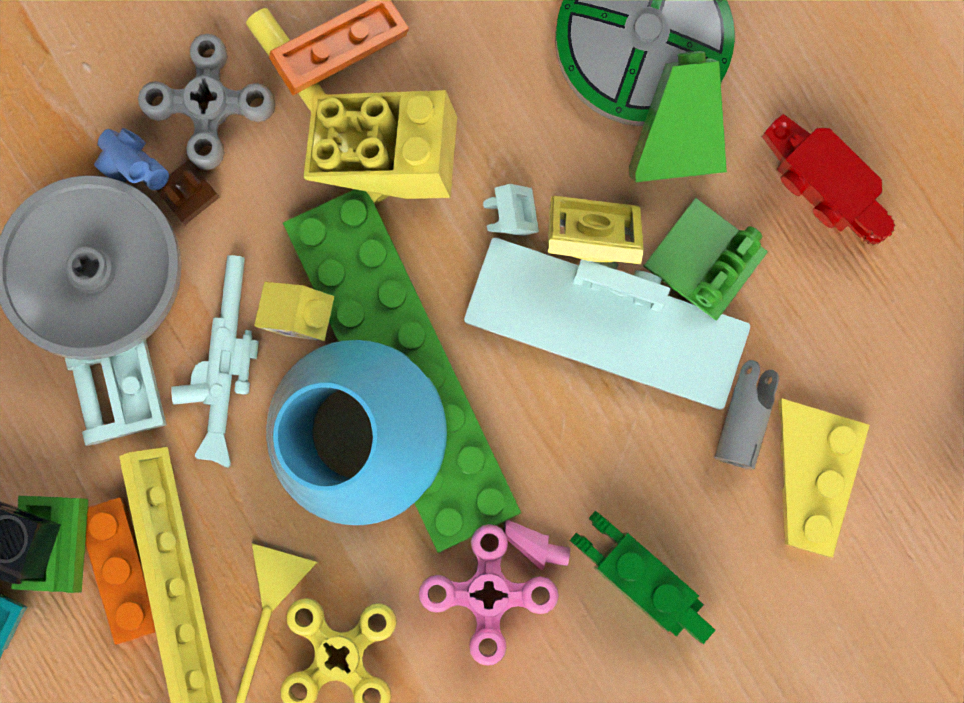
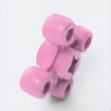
[419,524,559,666]

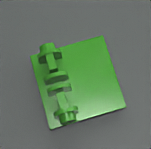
[643,198,768,321]

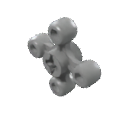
[138,34,276,170]

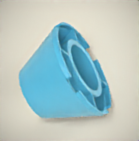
[266,340,447,525]

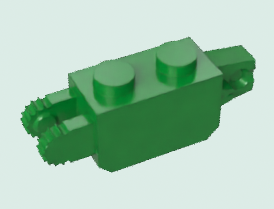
[569,511,715,644]

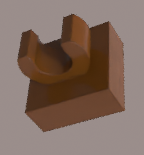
[156,160,220,225]

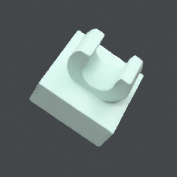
[483,184,539,236]

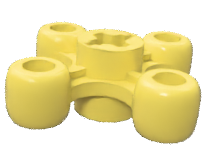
[280,598,397,703]

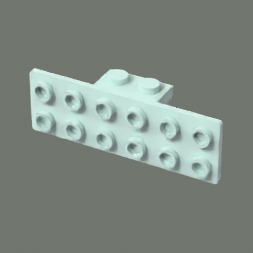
[464,237,750,410]

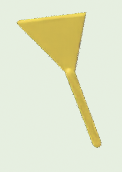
[236,543,318,703]

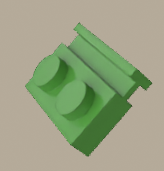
[11,496,88,593]

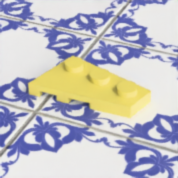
[778,398,870,558]

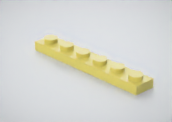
[119,447,222,703]

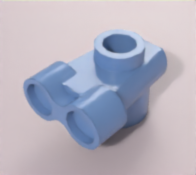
[94,128,169,190]

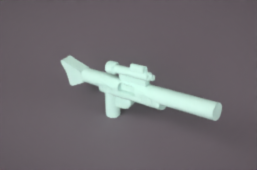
[171,255,259,468]

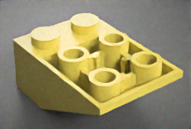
[303,90,457,199]

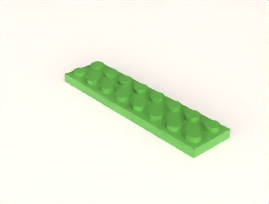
[283,189,521,553]

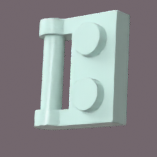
[65,339,167,446]

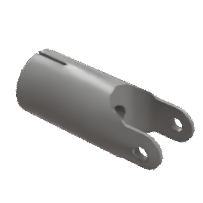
[714,360,779,470]

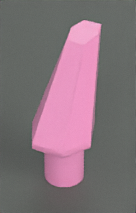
[504,520,570,570]

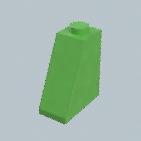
[629,51,727,182]

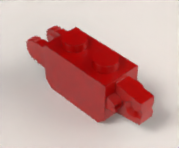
[761,114,896,245]

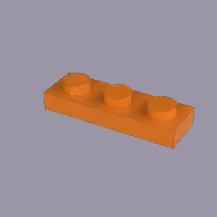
[269,0,409,95]
[85,497,156,645]

